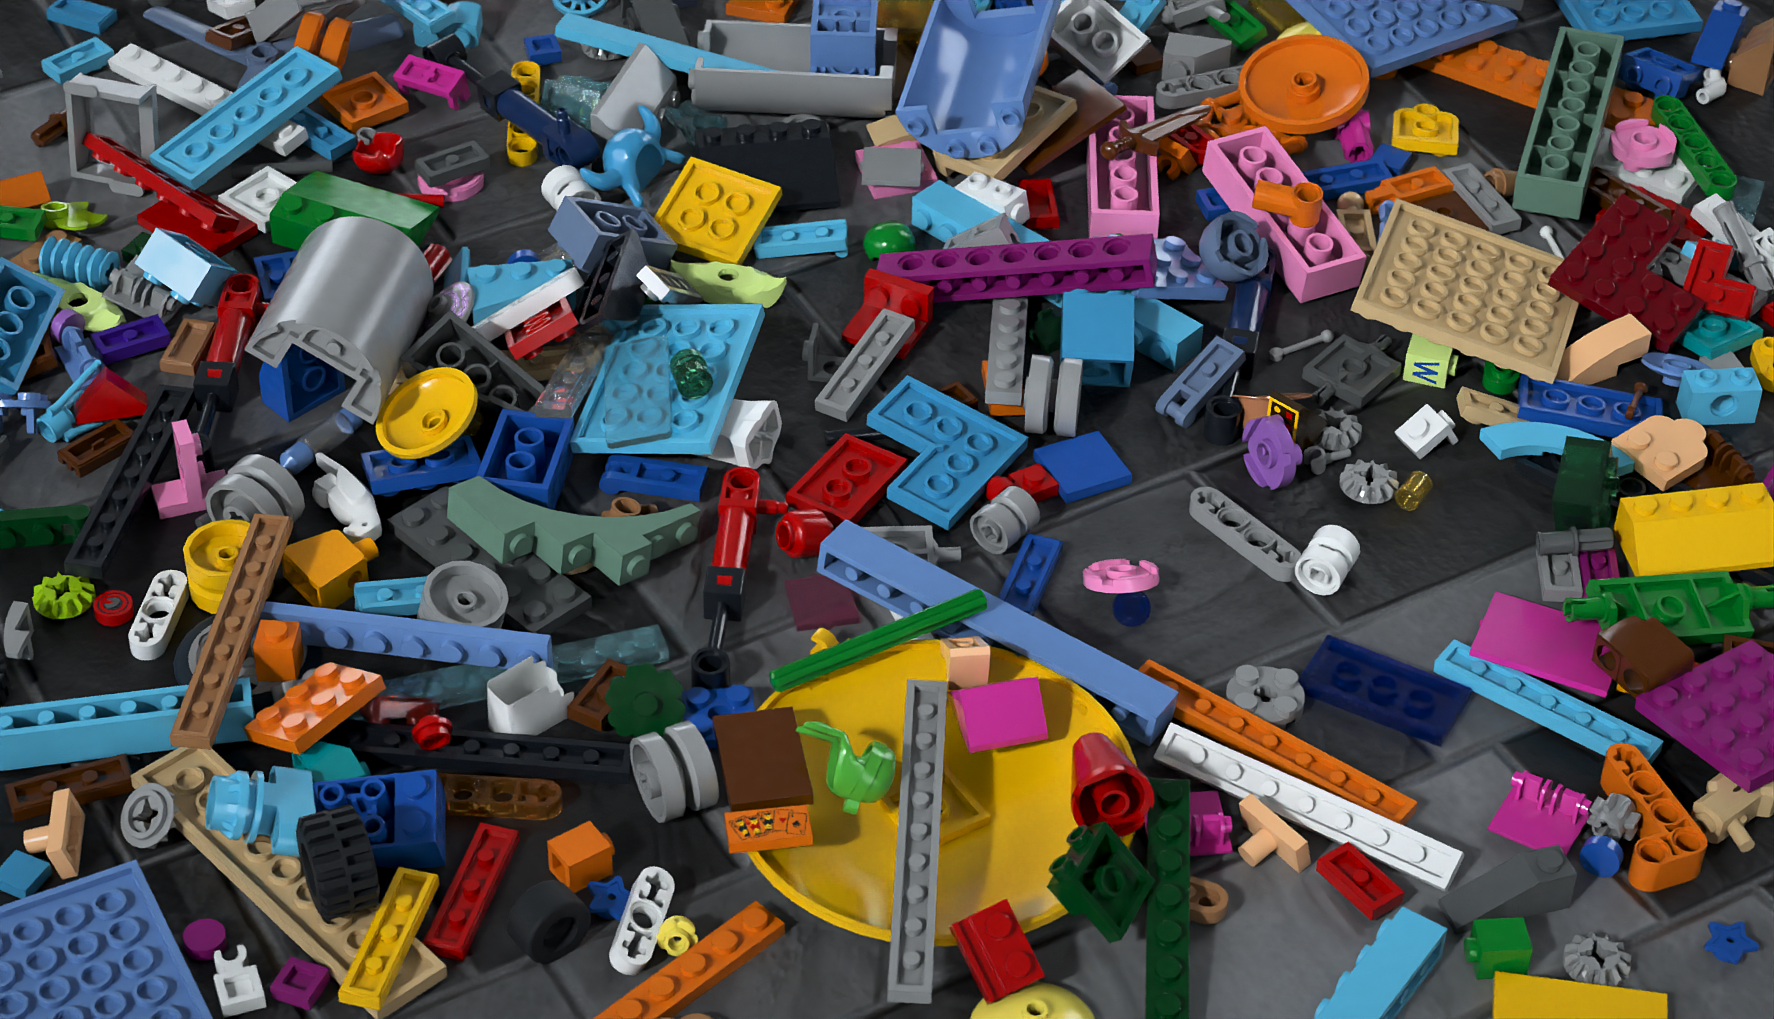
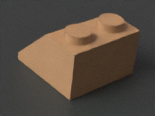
[1725,18,1774,96]

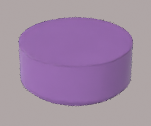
[50,308,85,345]

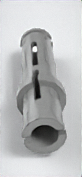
[1713,201,1774,297]

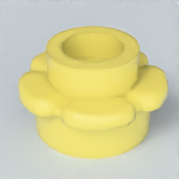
[656,915,698,956]

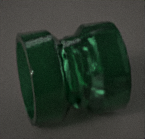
[670,349,713,399]

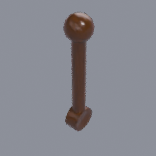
[1625,382,1648,420]

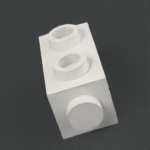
[954,172,1030,225]

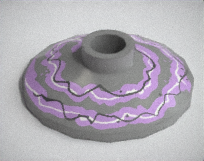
[423,281,475,334]

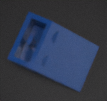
[313,769,446,869]

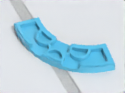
[1479,422,1635,482]

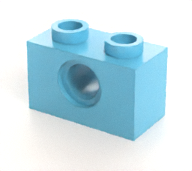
[1676,367,1763,425]

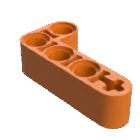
[1600,743,1707,892]

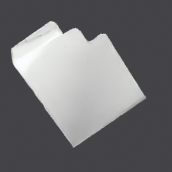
[487,656,574,736]

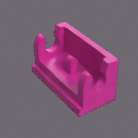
[393,54,471,111]

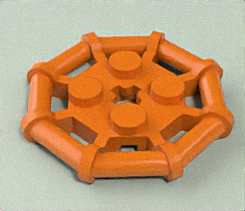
[1195,87,1308,155]

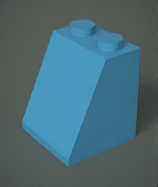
[1059,289,1134,387]

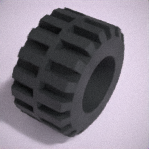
[296,804,380,921]

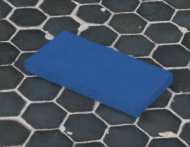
[1517,373,1663,438]

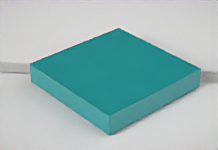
[1677,312,1763,360]

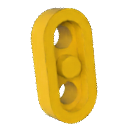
[1750,337,1774,393]

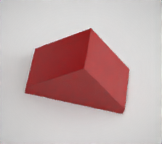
[74,366,148,425]

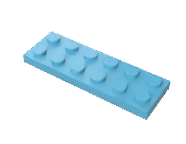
[149,46,343,191]

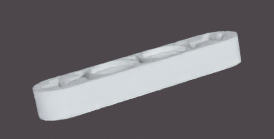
[472,267,584,342]

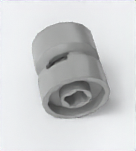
[970,486,1040,554]

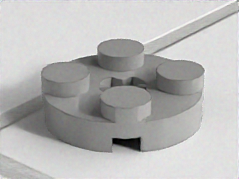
[1225,665,1305,730]

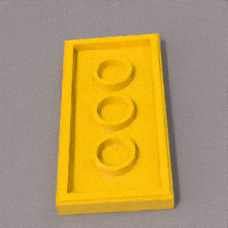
[1492,971,1668,1019]

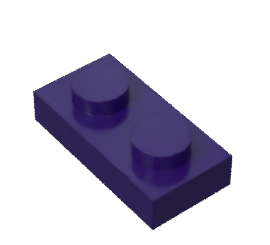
[90,314,171,365]

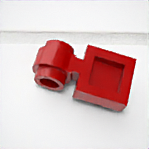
[985,463,1059,503]

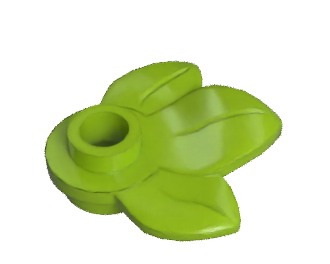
[40,202,108,231]

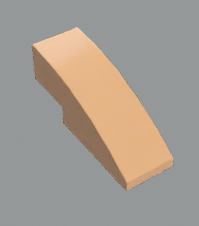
[1555,314,1652,385]

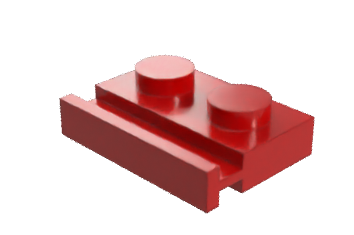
[949,898,1045,1005]

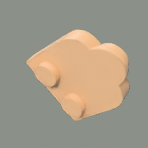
[1611,415,1708,492]

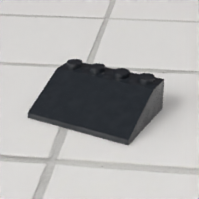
[694,119,841,212]

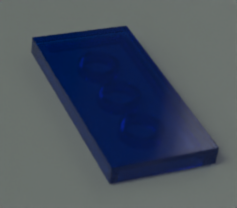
[1298,634,1472,747]

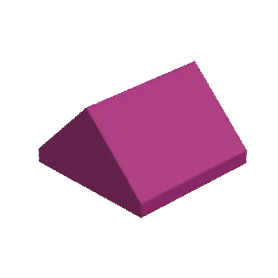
[947,677,1048,753]

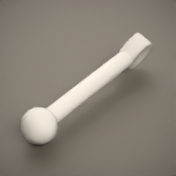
[1540,226,1565,259]

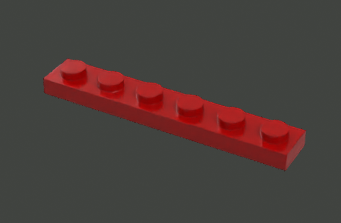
[81,132,240,233]

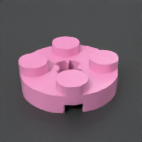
[1608,119,1677,172]

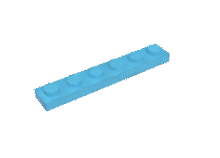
[1433,639,1663,764]

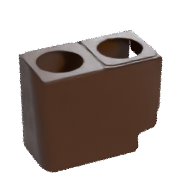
[1592,616,1694,699]

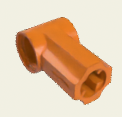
[1252,179,1323,228]

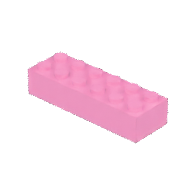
[1086,95,1160,239]
[1202,126,1367,303]

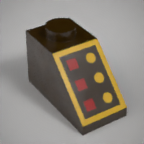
[1267,390,1328,457]

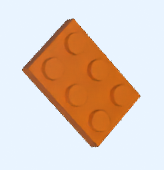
[243,662,386,755]

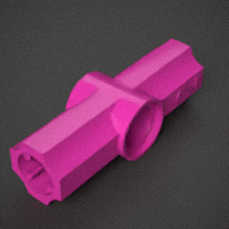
[1332,108,1374,163]

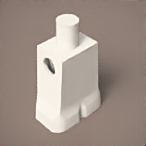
[692,399,782,469]

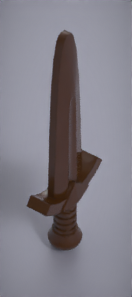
[1100,105,1211,161]

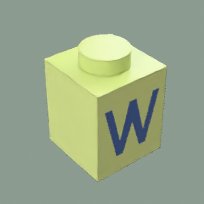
[1403,334,1459,388]

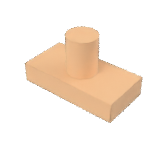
[23,788,85,879]
[1238,793,1311,873]

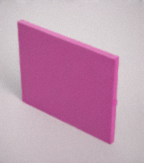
[1469,591,1612,698]

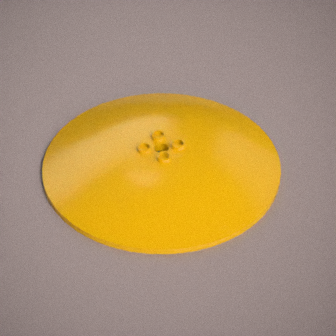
[747,639,1137,947]

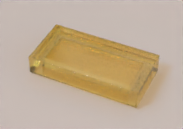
[1248,0,1307,34]

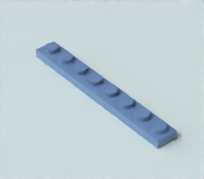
[253,601,553,669]

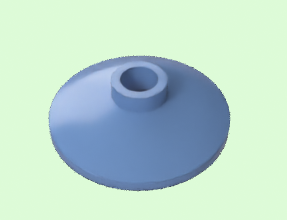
[1641,352,1712,387]

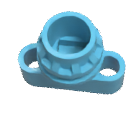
[205,766,316,857]

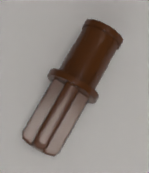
[31,108,68,147]

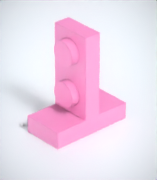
[151,419,226,520]

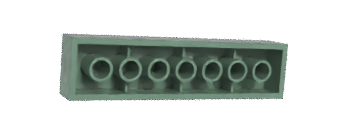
[1512,26,1625,220]

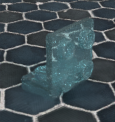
[541,74,612,129]

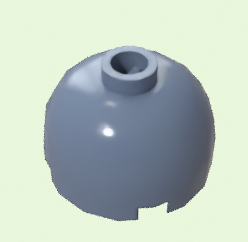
[1199,211,1269,283]

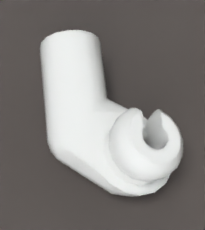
[1696,68,1727,104]

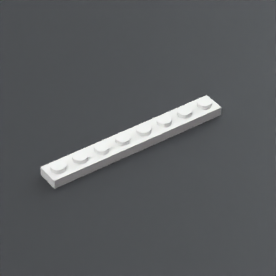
[107,43,309,157]
[1153,723,1465,892]

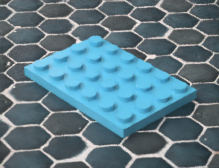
[569,304,765,455]

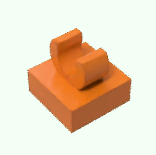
[1157,137,1197,181]

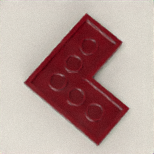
[1548,193,1705,354]

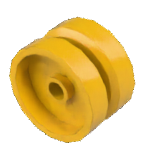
[183,519,274,614]

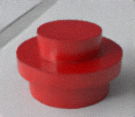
[412,715,453,751]

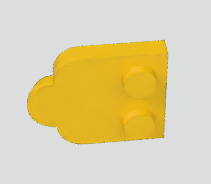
[1391,104,1459,157]

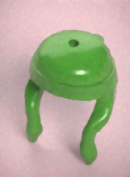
[795,721,896,815]

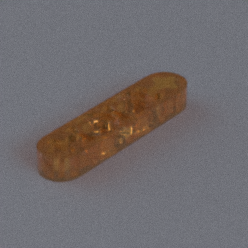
[438,773,562,820]

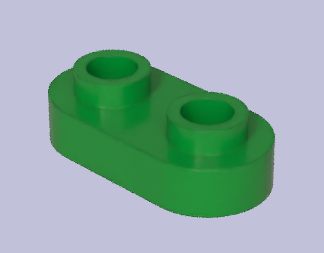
[1482,360,1520,395]

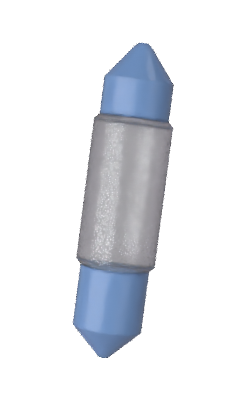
[280,408,363,475]

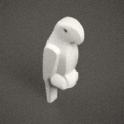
[312,452,382,543]

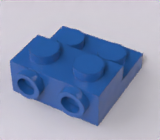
[1617,47,1704,99]

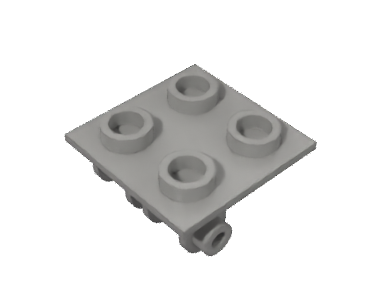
[102,255,183,325]

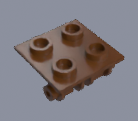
[1680,428,1760,490]

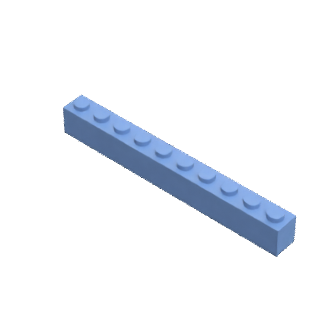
[817,519,1179,746]

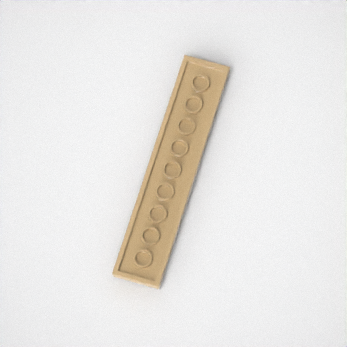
[130,747,447,1019]

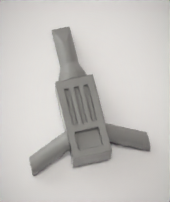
[1148,0,1230,28]

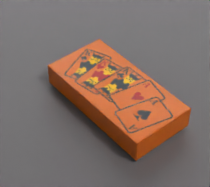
[724,805,813,854]

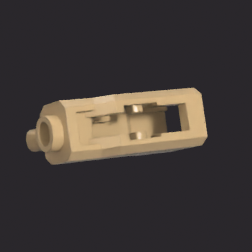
[1691,773,1774,852]

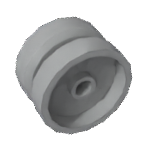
[1023,354,1083,437]
[205,454,305,524]
[416,561,509,629]
[630,720,719,823]

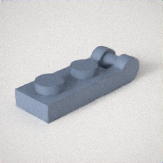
[1155,336,1246,429]

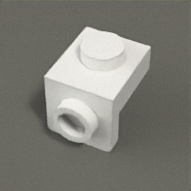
[1394,404,1459,460]

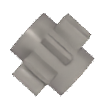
[1587,793,1641,843]

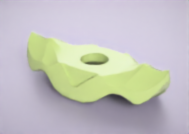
[670,260,787,308]
[33,272,127,333]

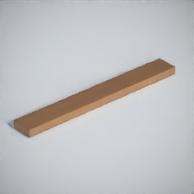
[169,513,293,750]

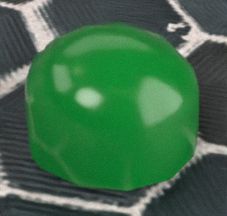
[863,220,917,261]

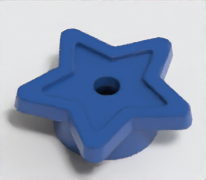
[587,876,631,921]
[1704,921,1759,965]

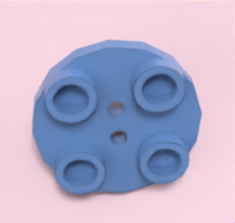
[0,393,52,434]

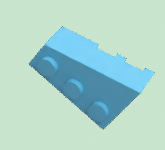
[467,259,576,325]

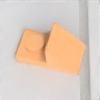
[940,636,990,691]

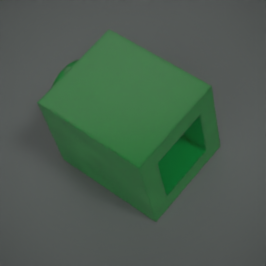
[1464,917,1533,980]

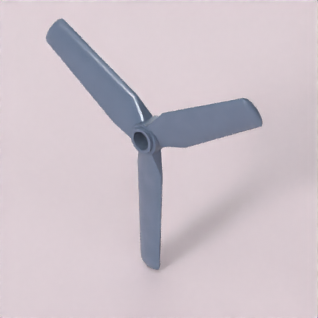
[143,6,404,156]

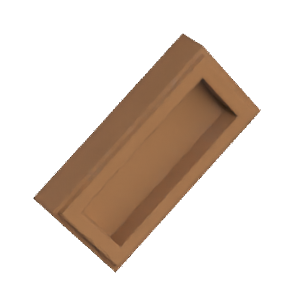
[159,318,217,376]

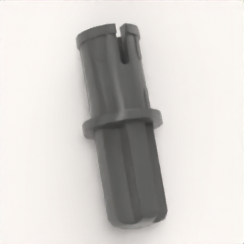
[1536,526,1614,556]

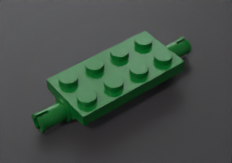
[1562,571,1774,645]

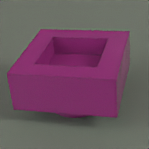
[270,956,330,1011]

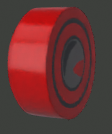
[93,590,134,627]

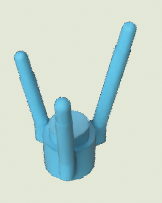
[36,359,112,443]

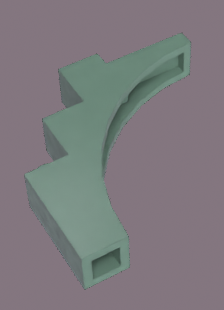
[447,475,700,586]

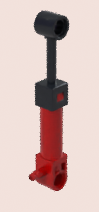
[174,273,269,478]
[691,467,788,689]

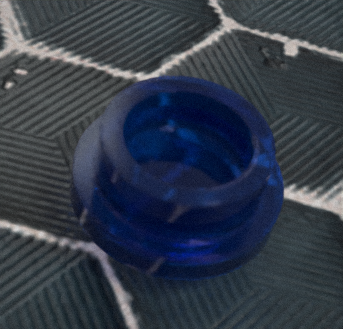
[1112,591,1151,627]

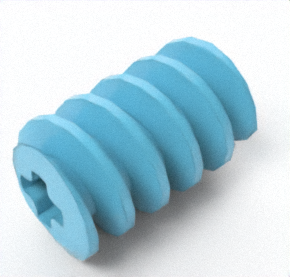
[39,236,120,293]

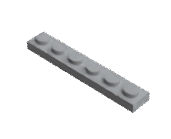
[985,296,1028,406]

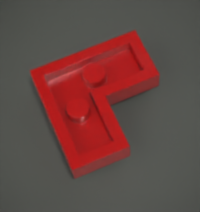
[1682,238,1758,322]

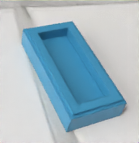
[46,0,118,35]

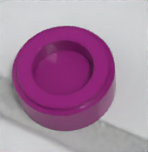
[183,919,227,961]

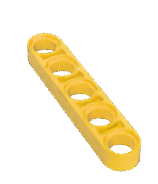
[507,61,541,167]

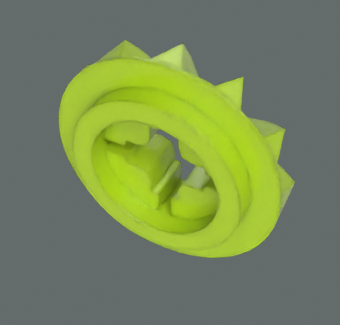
[32,572,96,619]

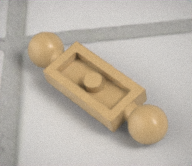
[1335,191,1377,280]

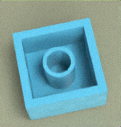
[134,228,239,308]

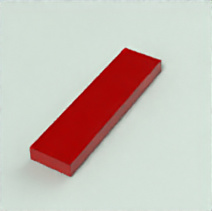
[422,823,520,962]

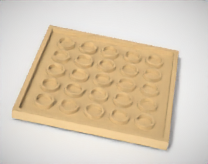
[1350,198,1579,384]

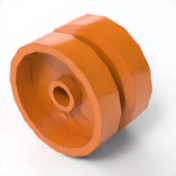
[293,10,353,87]

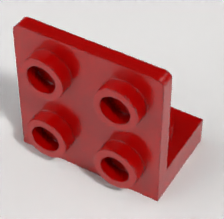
[841,268,934,359]

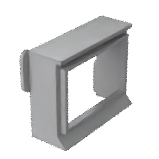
[245,0,366,43]
[63,72,160,197]

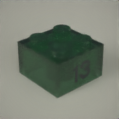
[1552,436,1620,531]

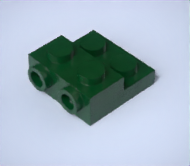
[1047,821,1155,943]

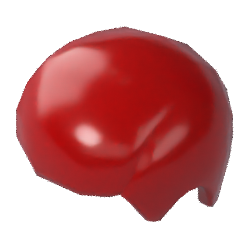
[352,132,404,175]

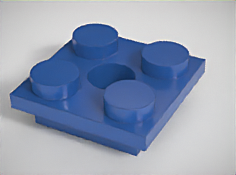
[682,685,755,748]

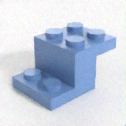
[810,0,878,76]

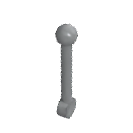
[1269,329,1334,362]

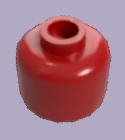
[776,509,834,559]

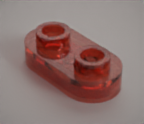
[359,695,440,725]

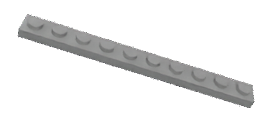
[887,679,947,1004]

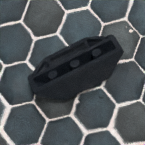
[571,228,648,336]

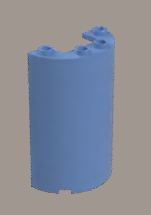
[895,0,1062,159]

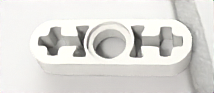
[128,570,189,660]
[609,866,675,975]

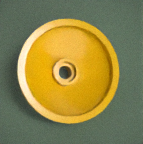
[376,367,478,459]

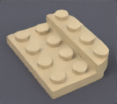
[933,85,1078,181]

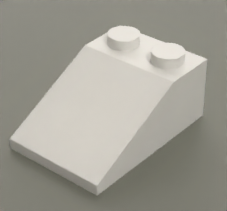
[1048,0,1150,85]

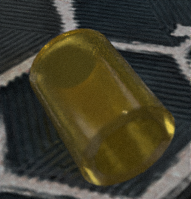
[1395,471,1432,511]

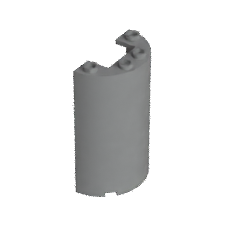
[688,20,898,118]
[244,216,433,425]

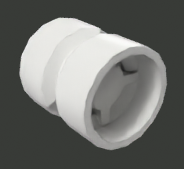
[541,165,601,211]
[1295,525,1360,595]

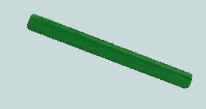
[769,588,987,692]

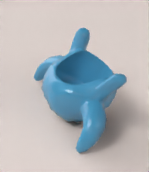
[580,105,685,207]

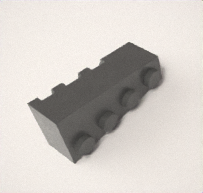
[620,0,690,86]
[399,310,556,421]

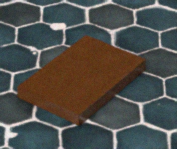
[712,706,813,812]

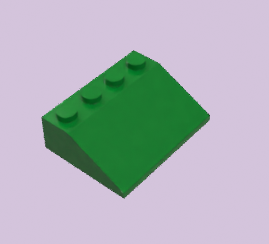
[269,170,440,250]

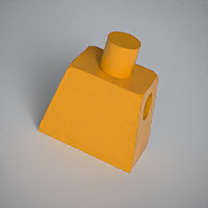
[281,530,379,609]

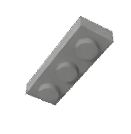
[1442,163,1522,235]

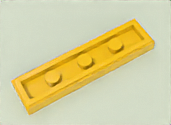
[338,867,439,1011]

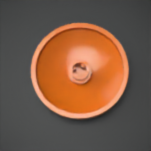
[1238,34,1370,134]

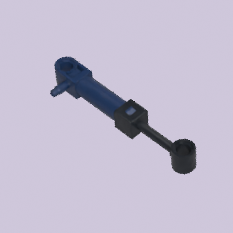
[422,33,600,170]
[1203,247,1277,446]

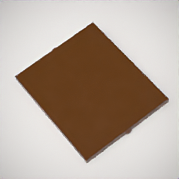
[1018,69,1127,176]

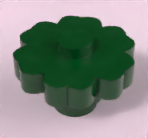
[605,661,686,738]

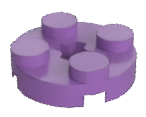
[1242,414,1303,490]

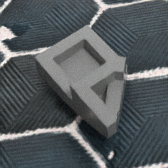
[4,601,34,660]

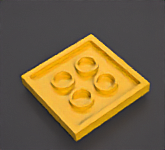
[654,157,782,265]

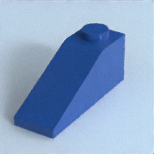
[1691,0,1750,70]

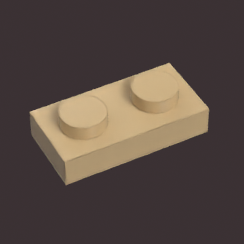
[1456,386,1529,426]

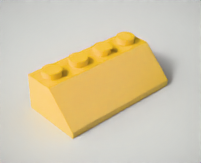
[1613,483,1774,577]

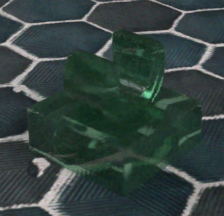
[1026,306,1061,354]

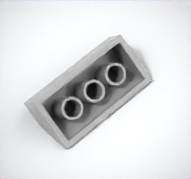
[590,43,681,170]

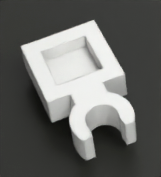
[213,945,266,1018]

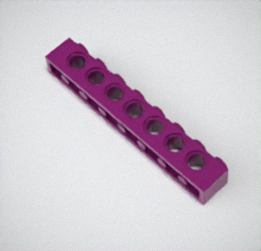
[877,234,1158,303]

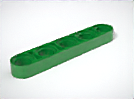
[1650,95,1737,201]

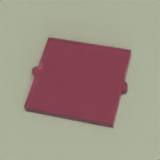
[784,574,859,632]

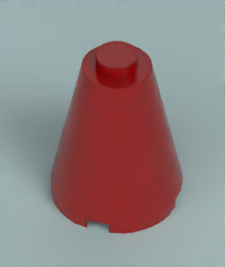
[1071,732,1155,838]

